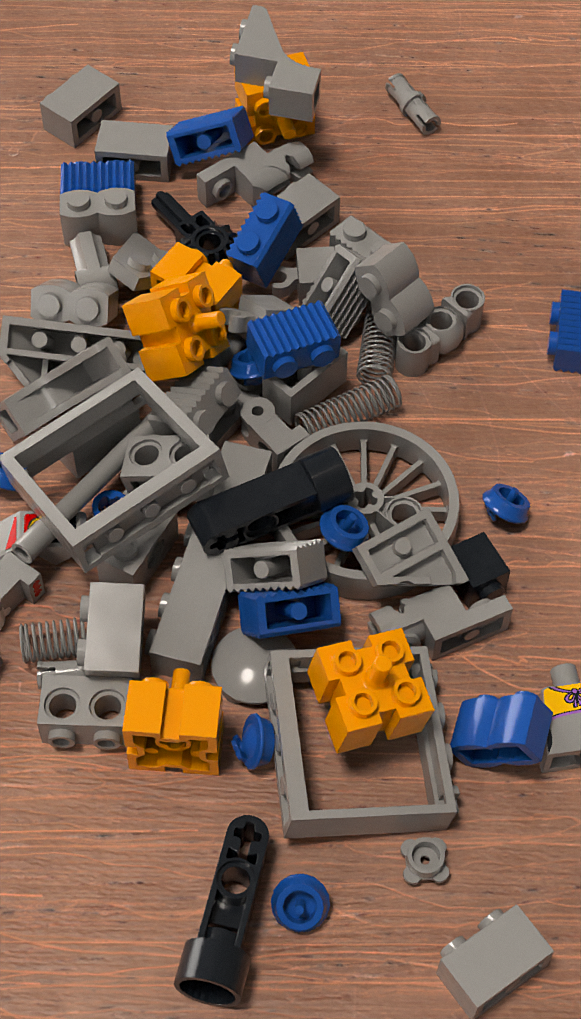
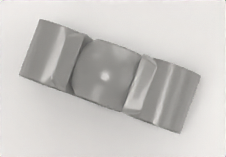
[394,284,485,377]

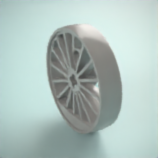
[273,421,460,600]

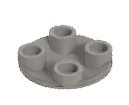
[211,628,296,704]

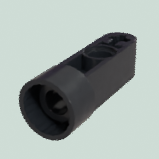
[187,446,354,555]
[174,815,269,1007]

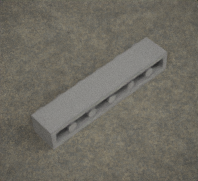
[145,441,272,682]

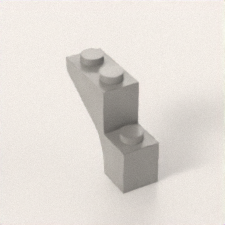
[230,5,321,122]
[0,336,131,442]

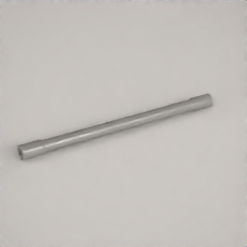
[12,332,247,564]

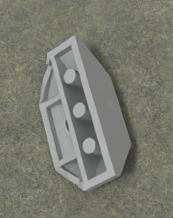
[0,315,146,405]

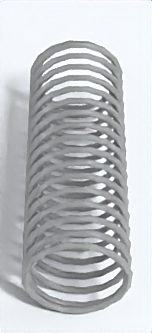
[356,301,397,388]
[294,374,402,435]
[19,617,86,664]

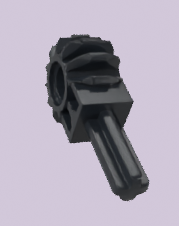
[151,191,238,265]

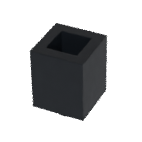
[451,532,510,608]

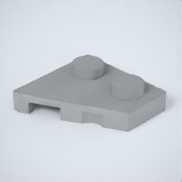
[107,232,167,291]
[352,507,469,588]

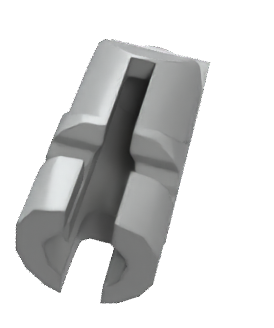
[197,140,314,208]
[367,585,513,661]

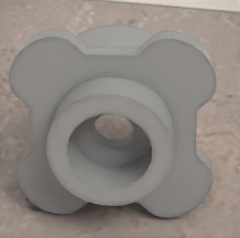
[400,837,449,885]

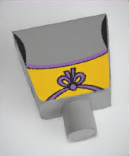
[539,663,581,773]

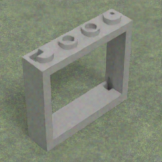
[0,367,229,573]
[264,646,460,839]

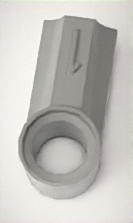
[70,231,119,297]

